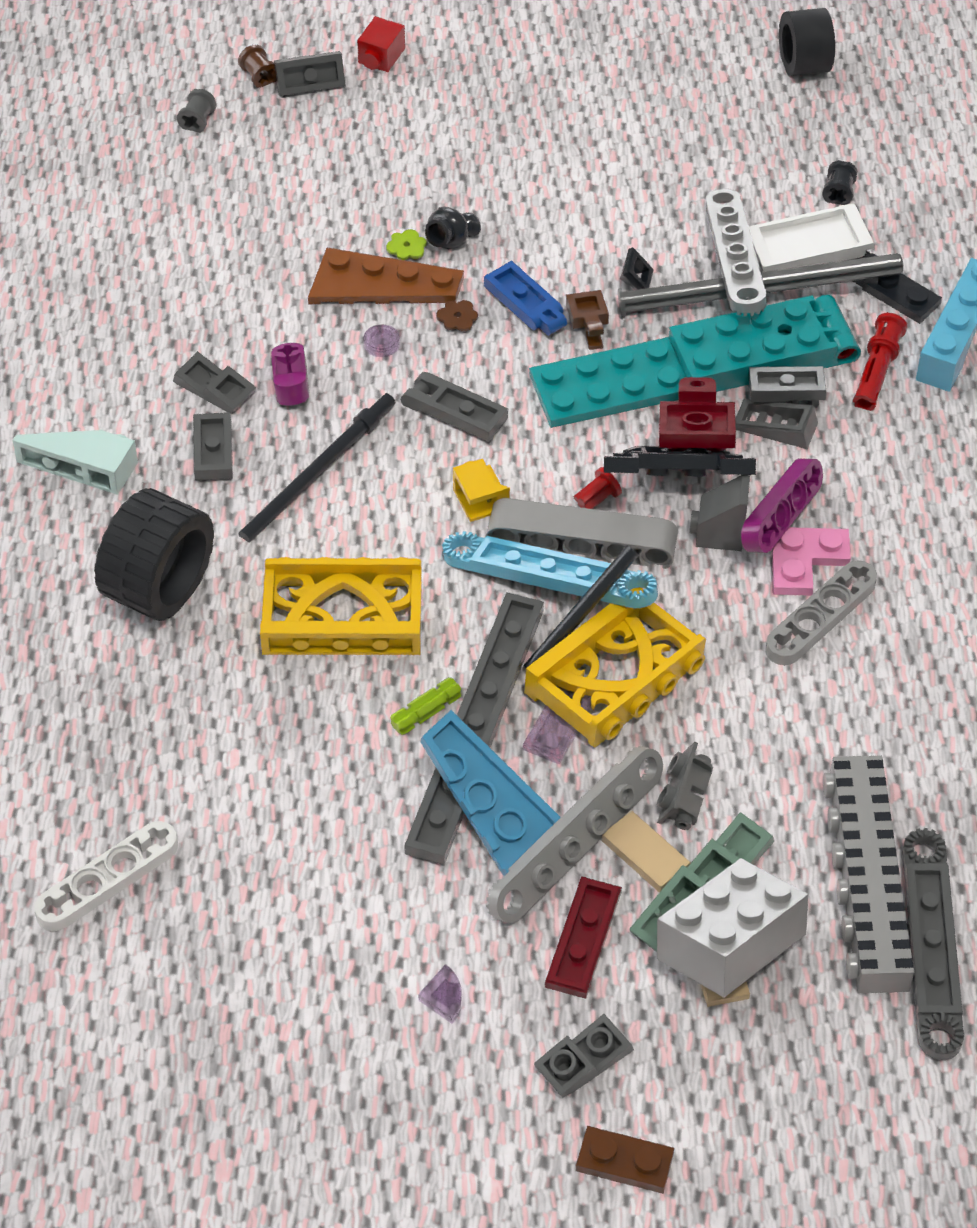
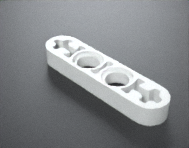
[34,821,178,931]

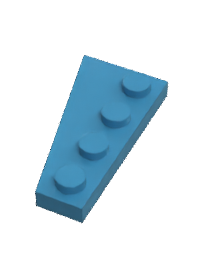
[420,710,561,876]

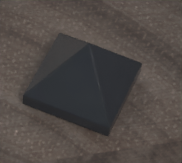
[620,247,654,290]

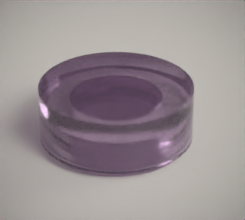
[363,324,400,357]

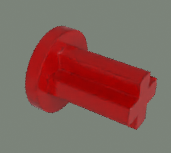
[573,467,622,509]

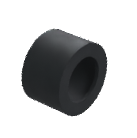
[779,8,835,76]

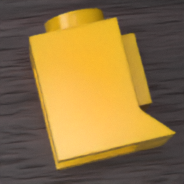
[453,458,510,522]

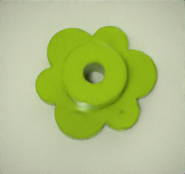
[386,229,427,260]

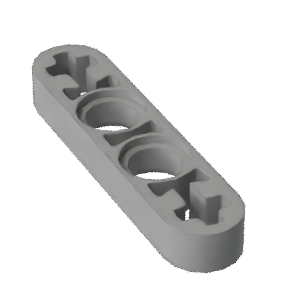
[765,560,877,666]

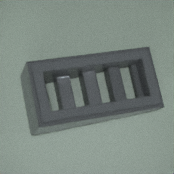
[735,399,818,449]

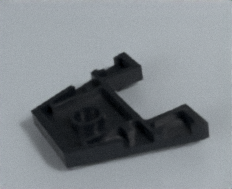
[603,446,756,477]

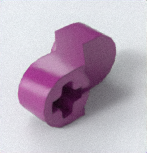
[271,343,309,406]

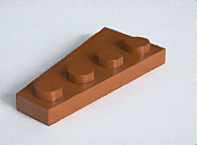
[308,247,464,305]

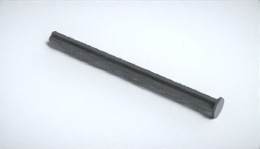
[618,253,904,317]

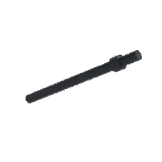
[238,393,396,543]

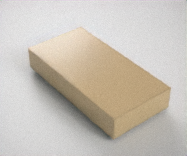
[602,811,691,893]

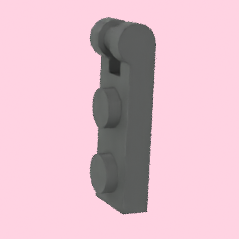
[400,372,508,442]

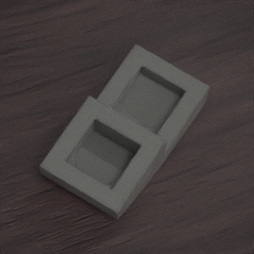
[173,351,256,414]

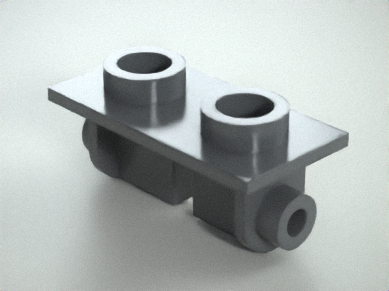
[657,742,713,830]

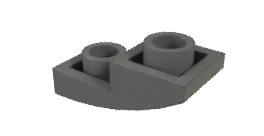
[534,1014,634,1098]

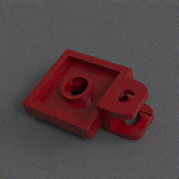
[659,377,736,452]

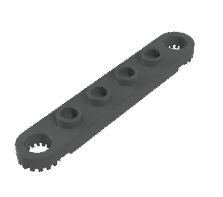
[902,828,965,1060]

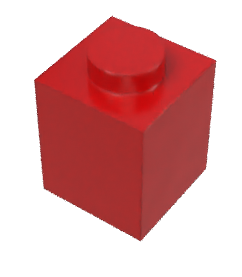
[357,16,405,72]

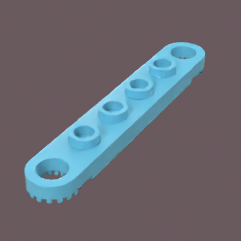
[442,531,658,608]

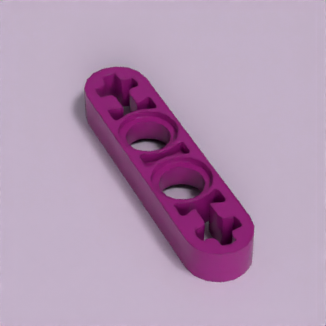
[741,458,823,553]

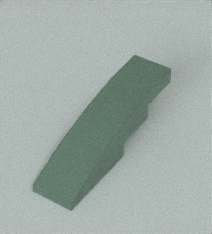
[629,812,774,952]

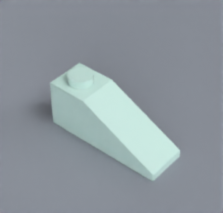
[12,430,138,495]

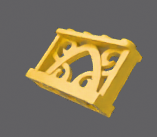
[260,557,422,655]
[524,587,706,748]

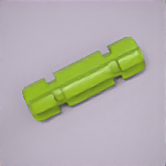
[390,677,461,735]

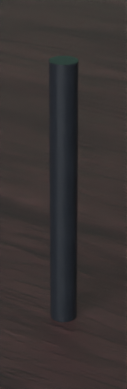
[523,545,639,668]

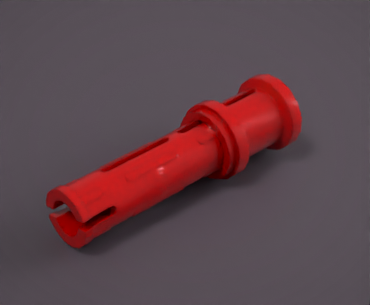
[853,312,908,411]

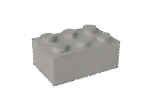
[657,858,808,997]

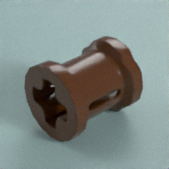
[238,45,276,88]

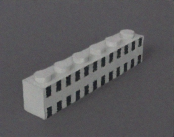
[823,755,914,993]

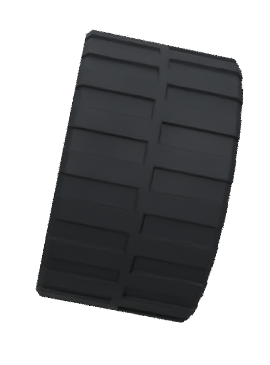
[94,488,214,621]

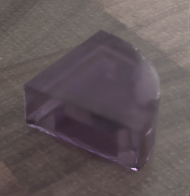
[418,964,462,1024]

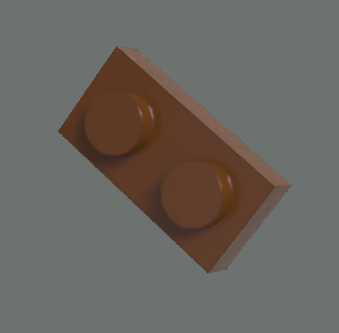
[576,1126,675,1194]

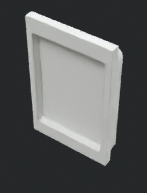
[749,203,874,272]

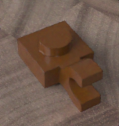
[566,290,609,350]

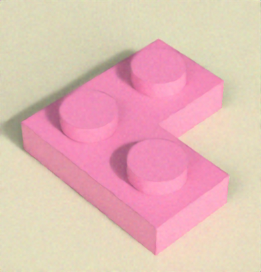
[772,527,851,596]

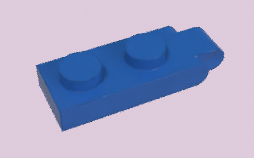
[484,260,567,335]

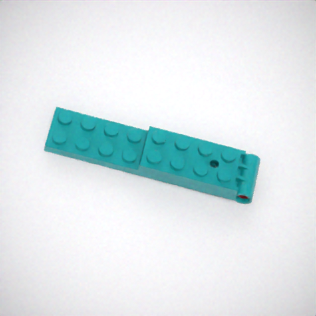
[529,295,861,428]

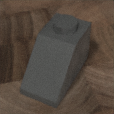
[689,475,750,552]

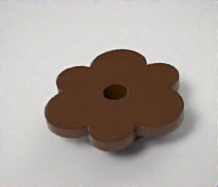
[436,300,478,332]

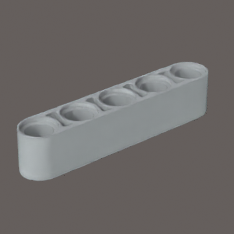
[486,498,678,569]

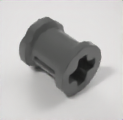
[177,89,217,133]

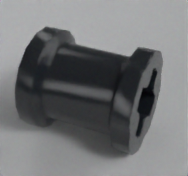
[822,160,858,205]

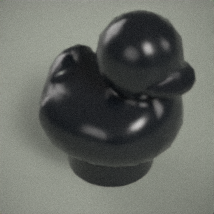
[425,206,481,249]

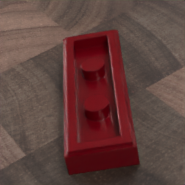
[545,876,622,999]

